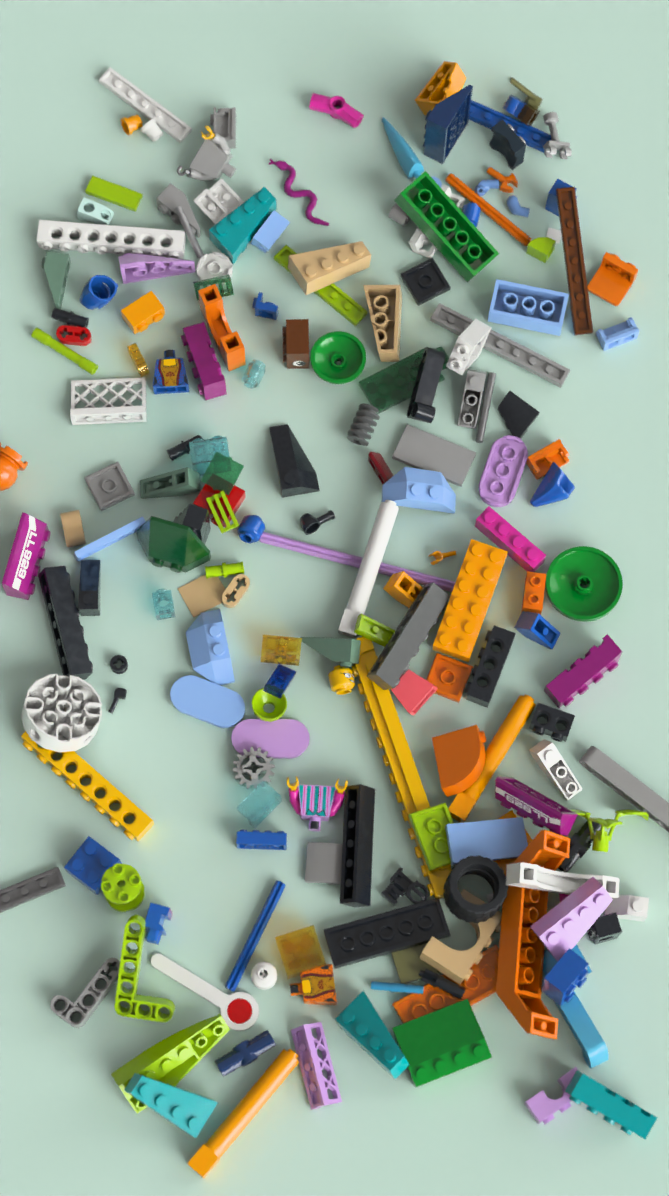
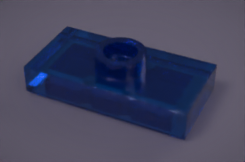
[263,664,296,699]

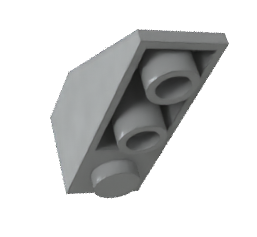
[156,183,201,238]
[457,369,487,429]

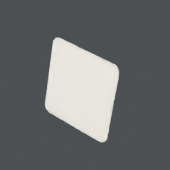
[546,228,561,243]

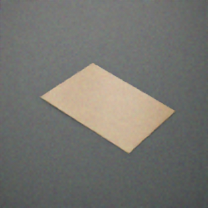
[178,574,230,618]

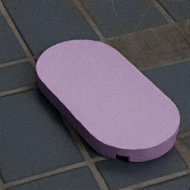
[479,435,528,507]
[231,719,310,759]

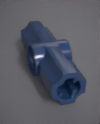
[215,1030,276,1077]

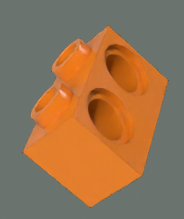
[521,571,546,615]

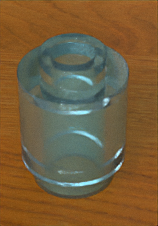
[242,360,266,389]

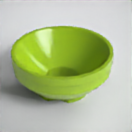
[252,687,287,722]

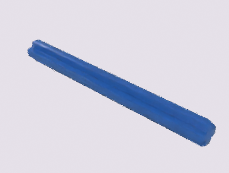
[225,881,285,991]

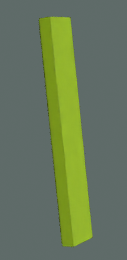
[274,245,368,327]

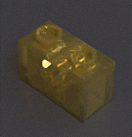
[261,635,302,666]

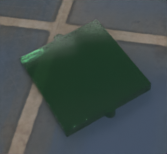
[201,451,244,495]

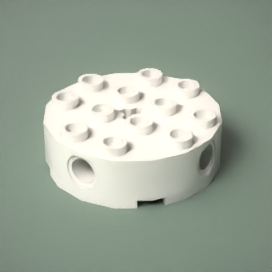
[21,674,102,752]

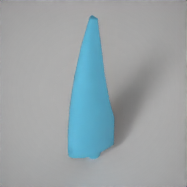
[381,117,424,179]

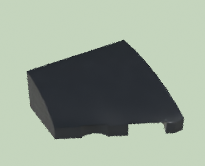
[497,391,540,439]

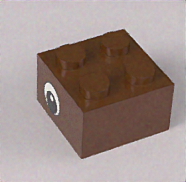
[282,319,309,369]

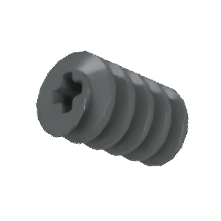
[347,403,380,446]

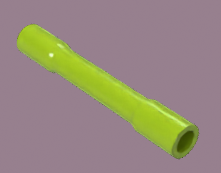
[31,328,98,375]

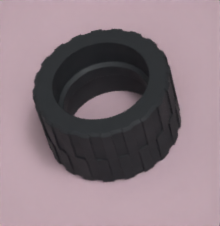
[443,856,508,923]

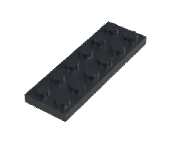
[323,897,450,969]

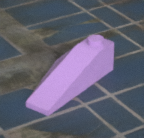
[118,253,196,284]

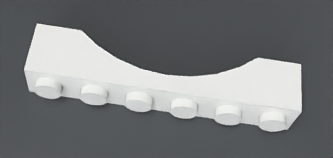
[506,862,619,899]

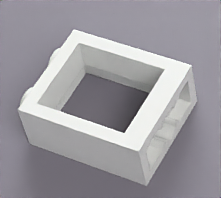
[446,319,491,375]

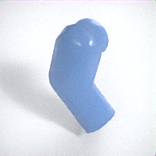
[475,179,499,196]
[507,195,530,217]

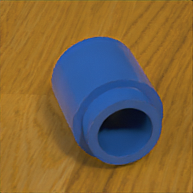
[462,202,481,227]

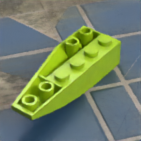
[111,1014,230,1114]

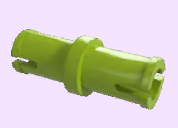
[205,561,244,579]

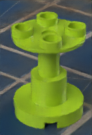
[101,863,145,912]

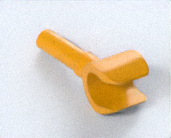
[429,551,456,565]

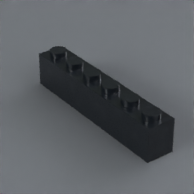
[38,566,93,680]
[340,784,375,908]

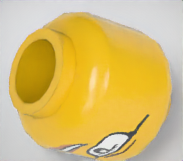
[328,665,355,695]

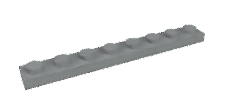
[430,303,570,388]

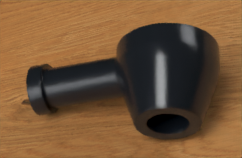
[300,510,335,535]

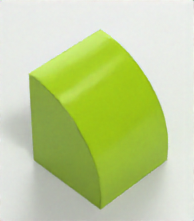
[526,237,556,263]

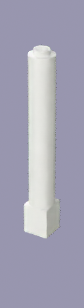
[338,500,399,639]

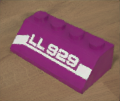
[2,512,51,600]
[495,777,578,836]

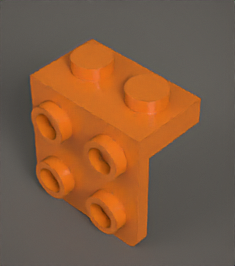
[587,252,638,306]

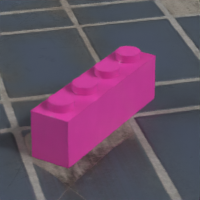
[475,506,546,572]

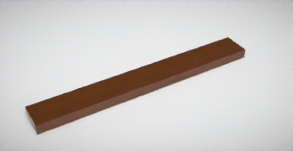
[556,187,593,336]

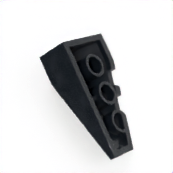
[269,424,319,498]

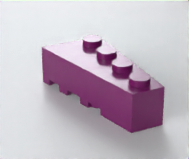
[181,322,227,401]
[544,634,622,708]

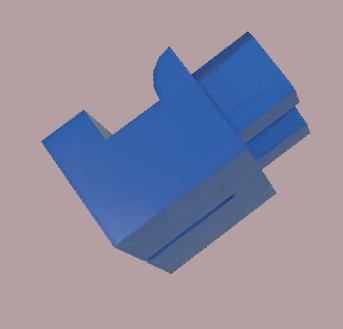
[145,903,173,945]

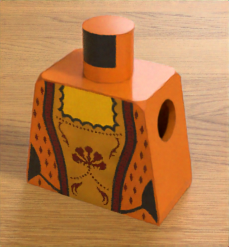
[290,964,337,1005]

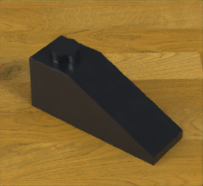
[79,560,100,616]

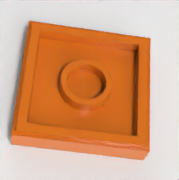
[426,653,473,703]

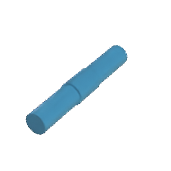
[371,981,424,994]

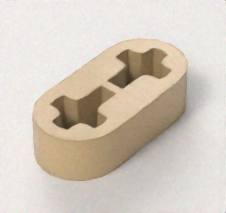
[222,574,250,608]

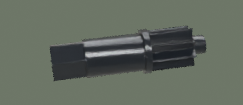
[419,969,466,999]

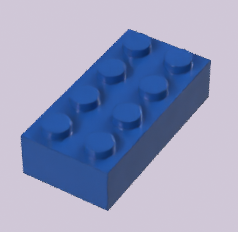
[236,830,287,850]

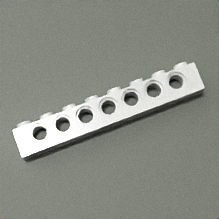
[37,220,186,259]

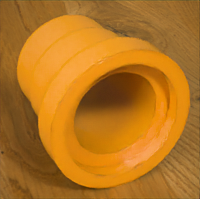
[121,114,143,135]

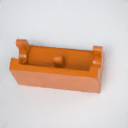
[526,439,569,480]

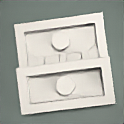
[193,178,244,225]

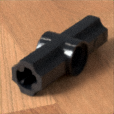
[558,817,601,873]

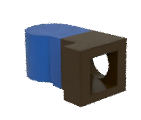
[503,95,540,125]

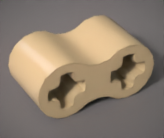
[60,510,86,548]

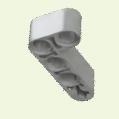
[50,958,120,1028]

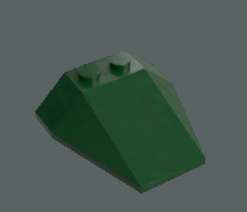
[136,516,211,573]

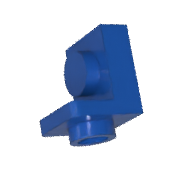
[252,292,278,320]

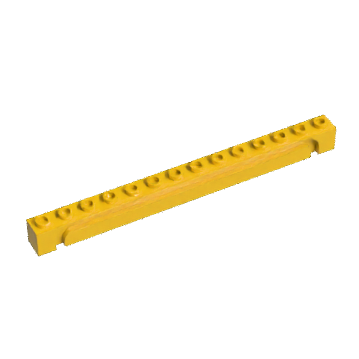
[351,637,459,899]

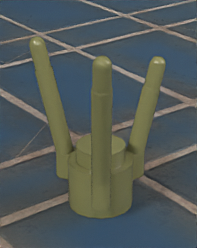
[505,77,543,109]

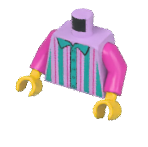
[286,776,348,831]

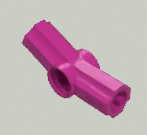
[309,93,364,129]

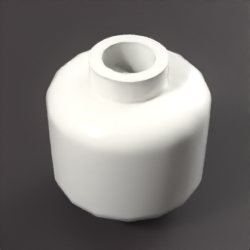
[251,962,277,990]

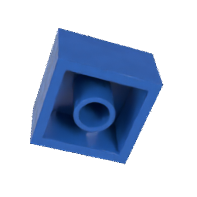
[64,836,122,895]
[542,948,589,1006]

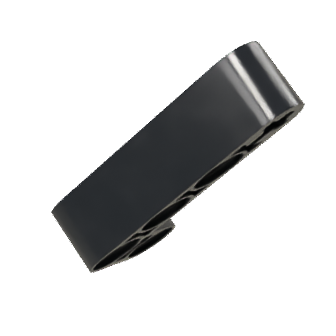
[407,347,445,423]

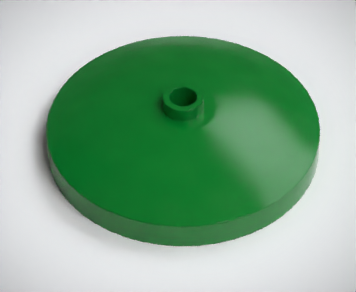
[545,546,623,622]

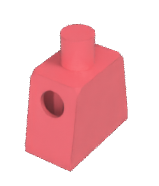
[391,670,438,716]

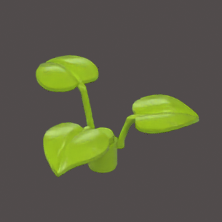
[569,809,649,852]

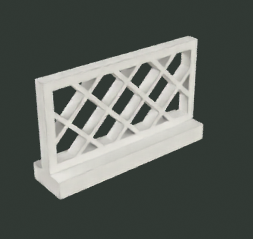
[70,378,147,425]

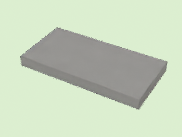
[392,424,476,487]

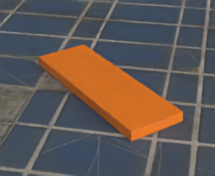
[392,945,499,1023]

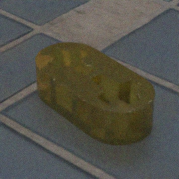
[127,343,150,377]

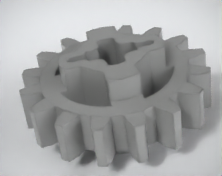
[233,747,275,790]

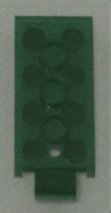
[359,347,449,415]

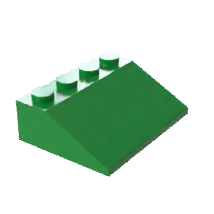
[392,999,492,1087]

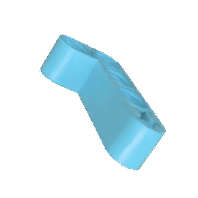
[554,992,609,1069]

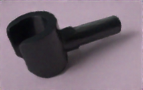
[108,688,127,714]

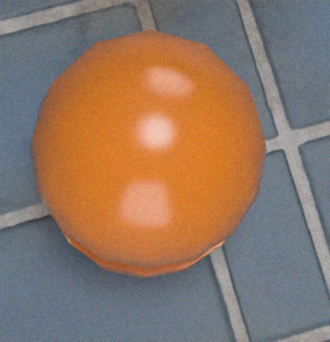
[0,443,28,491]

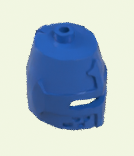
[79,275,118,310]

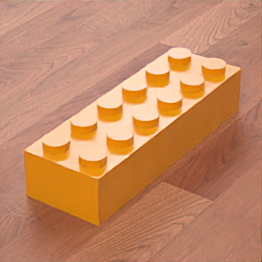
[432,539,508,663]

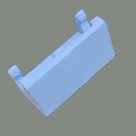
[250,211,290,253]
[595,317,639,351]

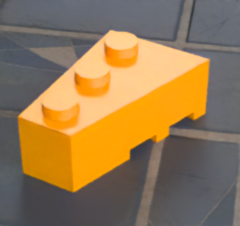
[415,61,466,116]

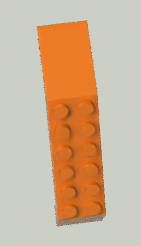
[496,830,570,1039]

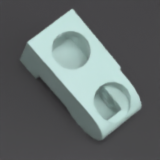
[77,197,114,225]

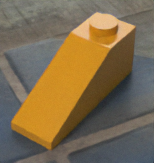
[383,571,441,618]

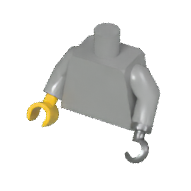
[177,126,236,181]

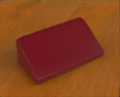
[368,452,394,485]

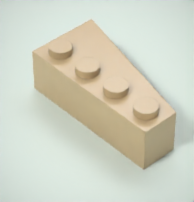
[288,241,371,295]
[363,285,402,362]

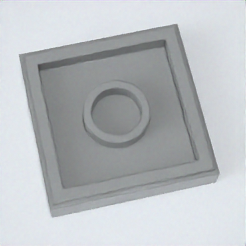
[84,462,135,511]

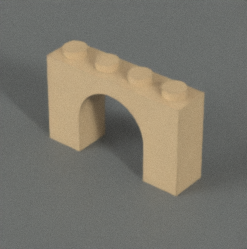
[419,889,502,985]

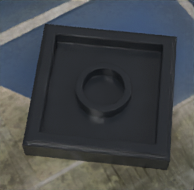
[401,258,451,306]

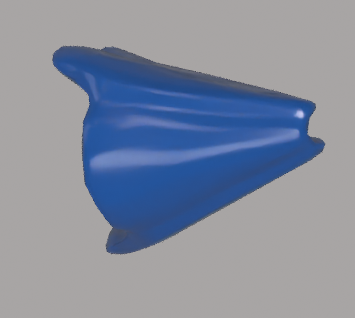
[530,462,575,507]

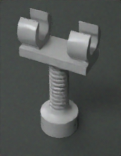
[543,112,572,160]

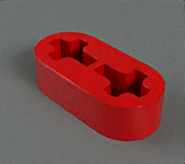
[56,325,92,346]

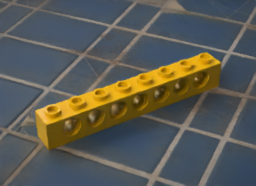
[21,731,154,841]

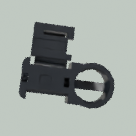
[381,868,428,906]

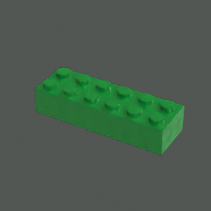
[394,171,499,283]

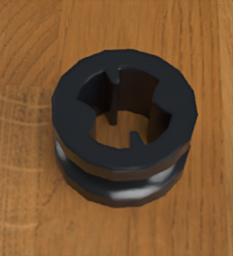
[110,655,128,674]

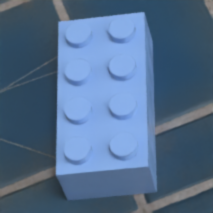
[488,279,569,336]

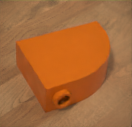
[432,725,486,797]

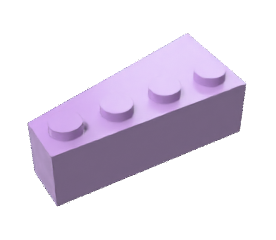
[530,877,613,962]

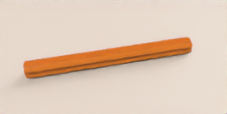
[445,173,532,246]

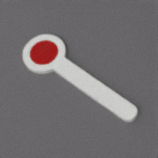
[151,954,259,1031]

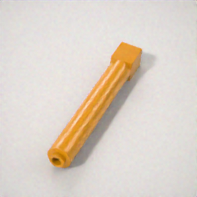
[448,694,536,823]
[187,1048,299,1178]

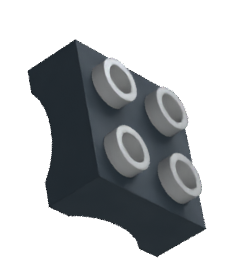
[489,120,526,170]

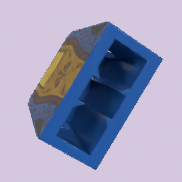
[153,350,189,394]

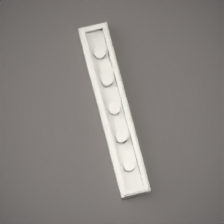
[98,68,192,143]

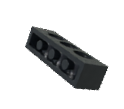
[464,625,516,708]

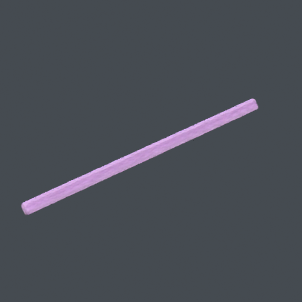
[260,532,456,592]

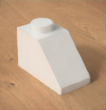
[605,895,649,922]

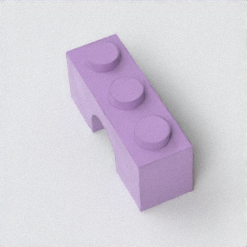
[524,1067,578,1124]

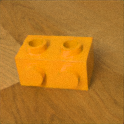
[121,291,165,334]

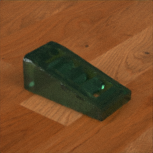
[193,274,234,300]

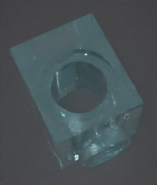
[152,589,176,620]

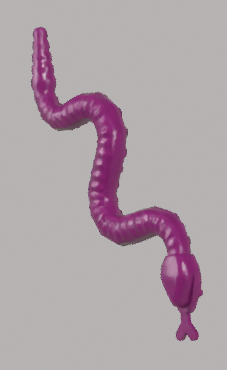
[268,159,329,226]

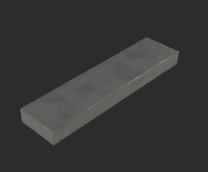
[0,867,66,913]

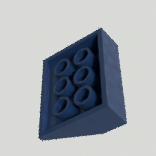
[423,85,473,164]

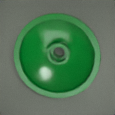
[310,331,366,384]

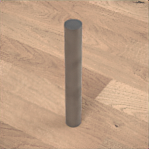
[174,205,204,258]

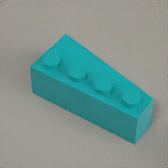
[335,990,409,1079]

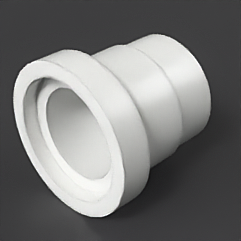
[141,119,163,142]

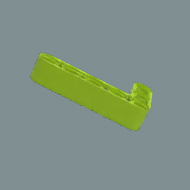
[115,915,175,1022]

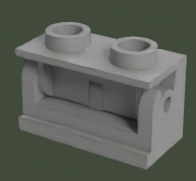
[210,107,236,148]

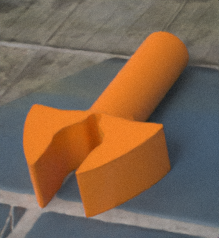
[487,167,518,193]

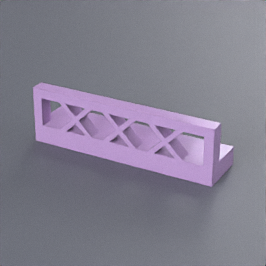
[291,1022,342,1110]

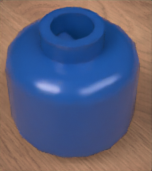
[237,515,265,543]

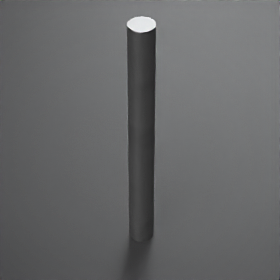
[476,372,496,443]

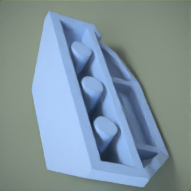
[382,467,456,514]
[186,609,235,685]

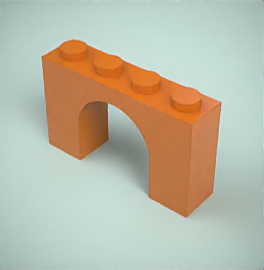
[198,284,246,371]

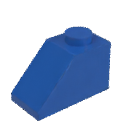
[514,611,561,650]

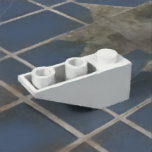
[529,739,582,801]

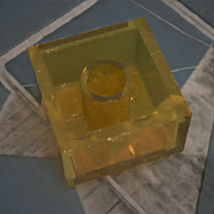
[275,925,326,979]

